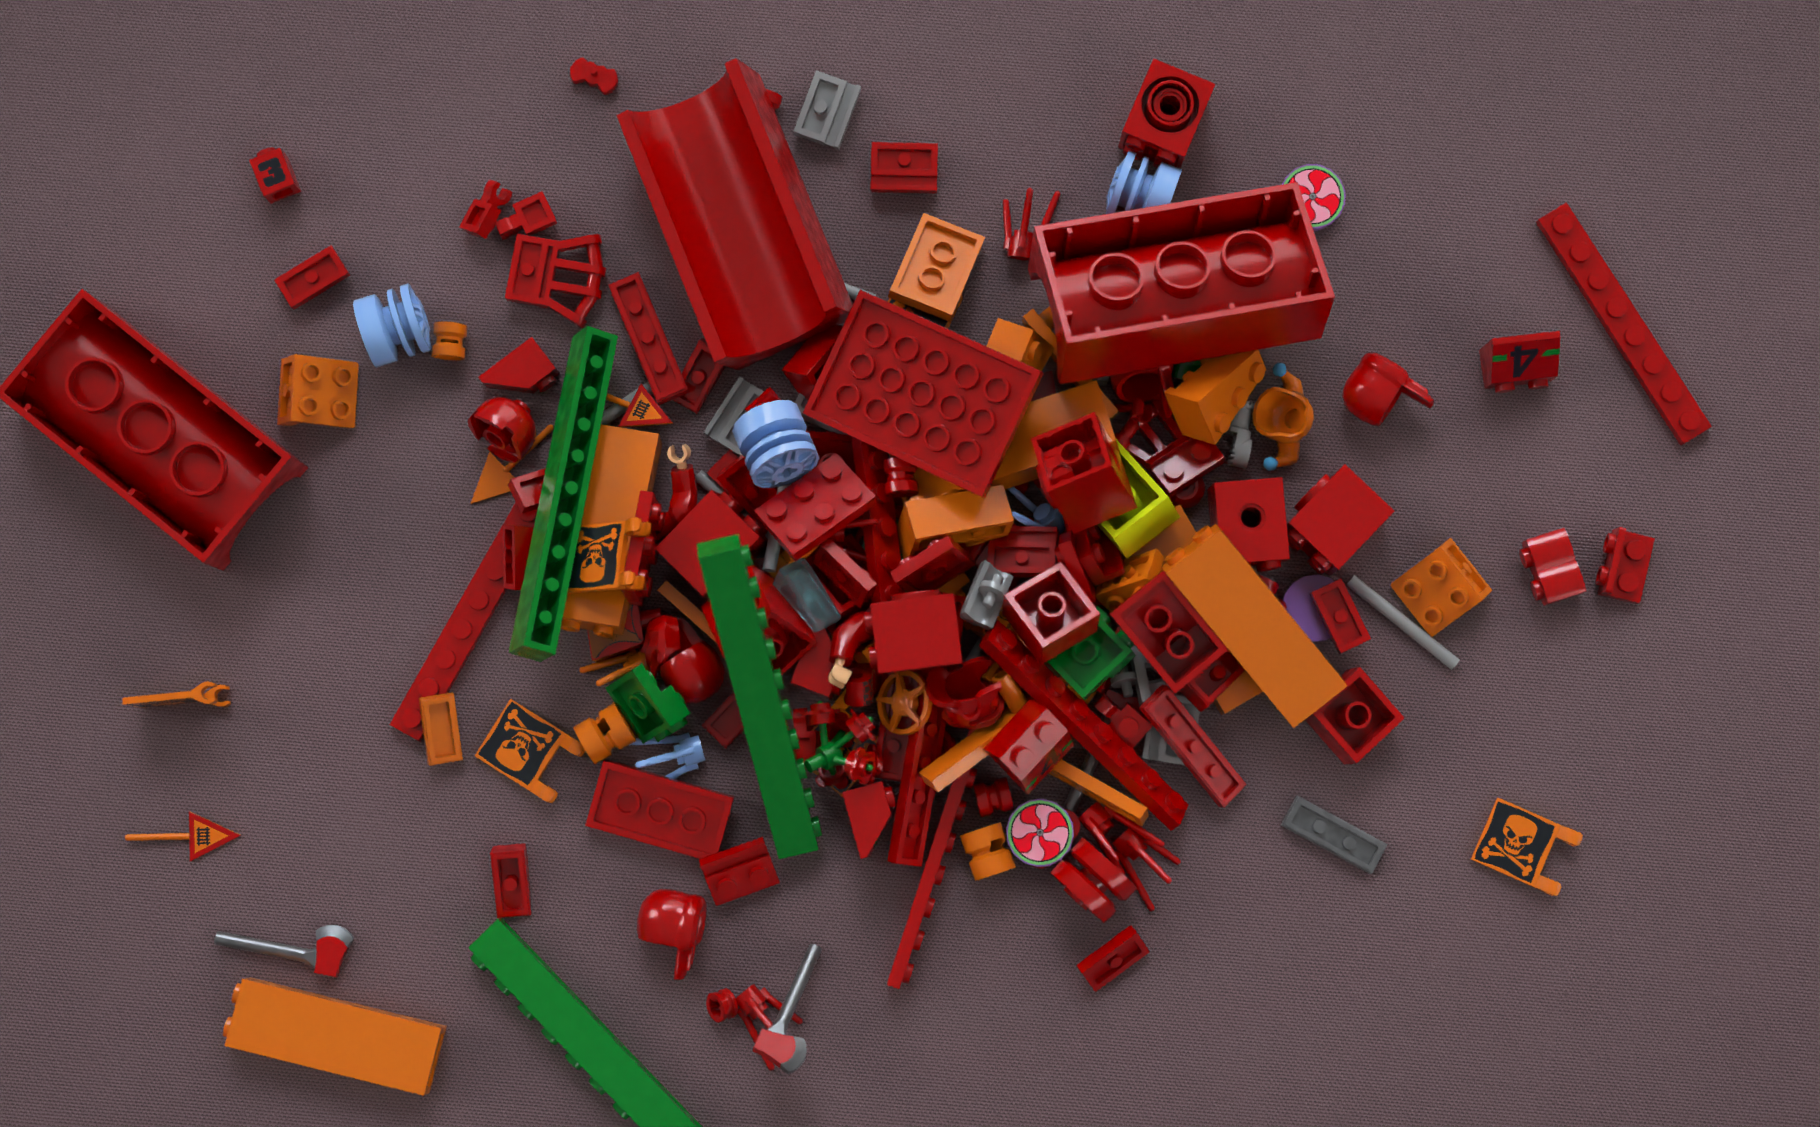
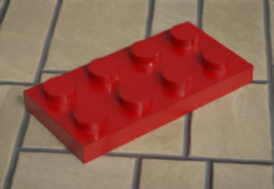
[585,759,735,859]

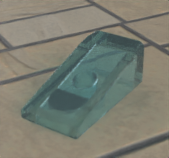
[773,557,841,633]

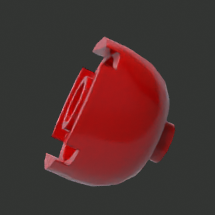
[468,397,536,463]

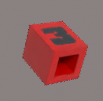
[249,147,301,203]

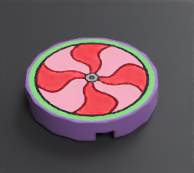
[1282,164,1345,231]
[1006,799,1074,867]

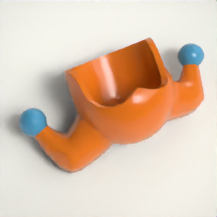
[1252,363,1314,471]

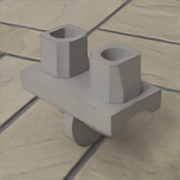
[959,560,1014,631]
[1110,645,1166,712]

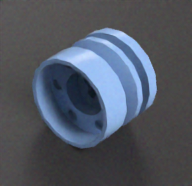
[1106,151,1182,214]
[353,283,431,368]
[732,400,820,488]

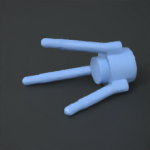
[1008,487,1066,535]
[630,733,706,779]

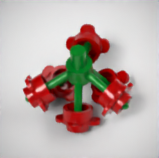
[801,701,883,790]

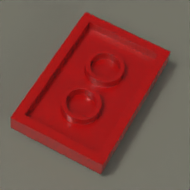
[754,453,878,562]
[620,490,665,606]

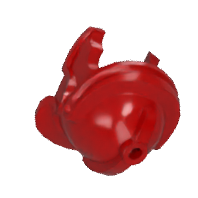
[925,656,1004,730]

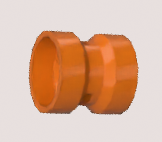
[431,322,468,361]

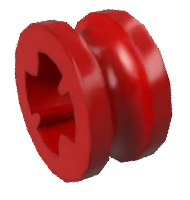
[706,988,738,1023]

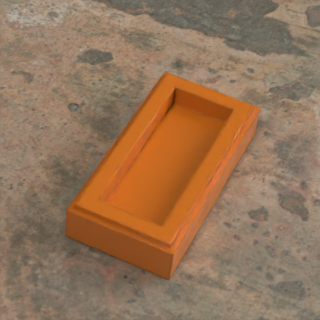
[419,692,463,766]

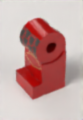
[844,660,888,707]

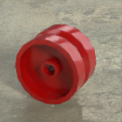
[1050,838,1137,924]

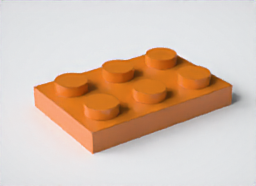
[888,213,985,322]

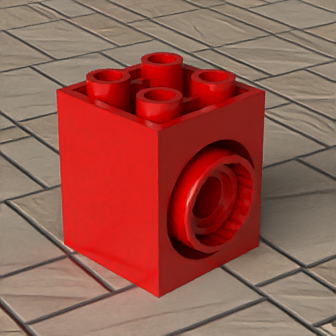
[1118,58,1215,169]
[1031,412,1137,534]
[1287,464,1395,576]
[1207,477,1290,571]
[655,490,768,598]
[701,565,817,675]
[864,590,963,674]

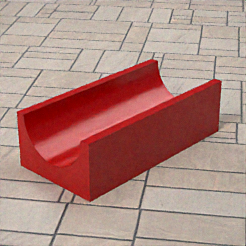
[616,58,853,370]
[1028,182,1335,384]
[0,289,309,571]

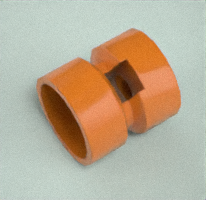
[573,703,637,765]
[960,822,1016,881]

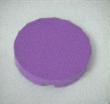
[1282,575,1334,642]

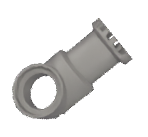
[1224,401,1255,469]

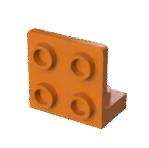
[277,354,359,429]
[1391,537,1492,637]
[1096,548,1165,613]

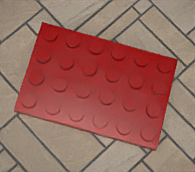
[802,290,1044,498]

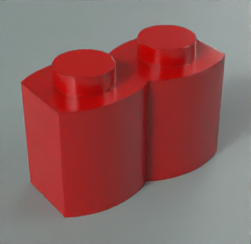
[1519,528,1587,606]

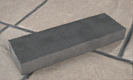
[1281,795,1388,874]

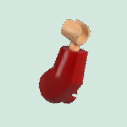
[655,444,698,542]
[828,611,874,689]

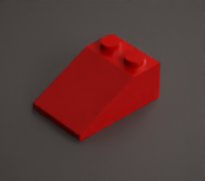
[1110,570,1228,693]

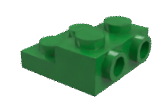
[1047,606,1136,700]
[605,664,690,744]

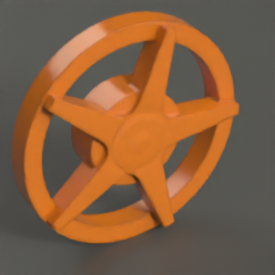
[876,671,932,735]

